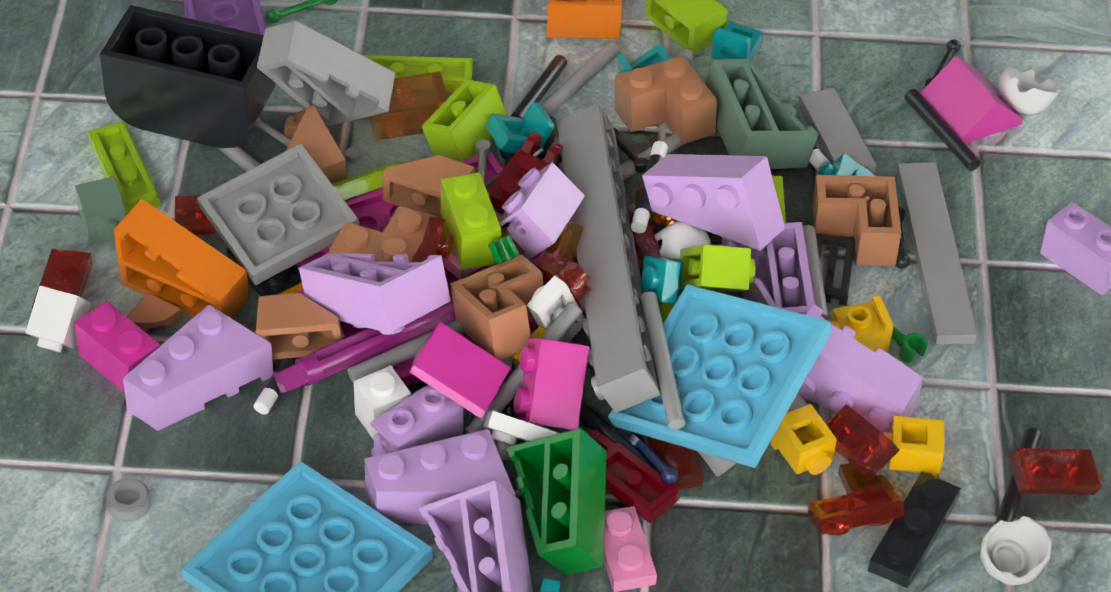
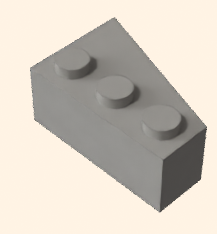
[257,20,396,126]

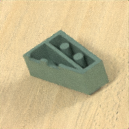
[705,59,818,169]

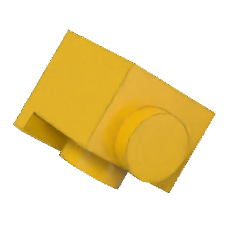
[829,295,894,352]
[771,404,837,475]
[881,416,944,478]

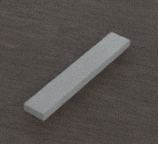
[897,162,977,345]

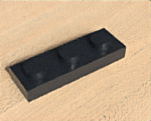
[868,471,961,589]

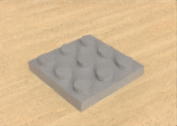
[197,144,360,285]

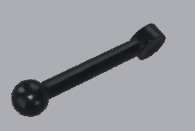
[925,39,961,87]
[613,127,649,173]
[896,207,910,269]

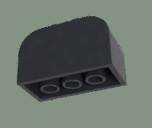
[100,5,276,149]

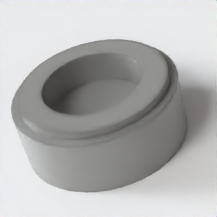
[106,478,151,522]

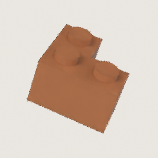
[615,56,717,145]
[812,175,901,266]
[329,205,437,262]
[450,255,544,360]

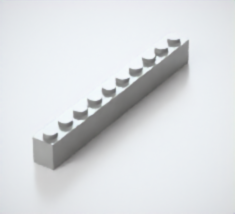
[555,103,661,413]

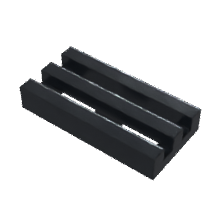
[816,234,855,306]

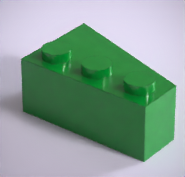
[506,428,606,576]

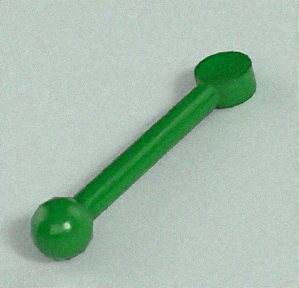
[266,0,338,23]

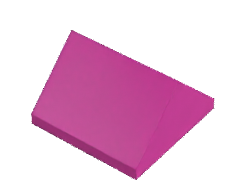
[920,56,1023,144]
[409,322,511,418]

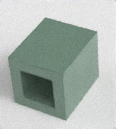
[75,177,126,245]

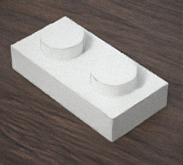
[526,275,585,343]
[483,411,560,446]

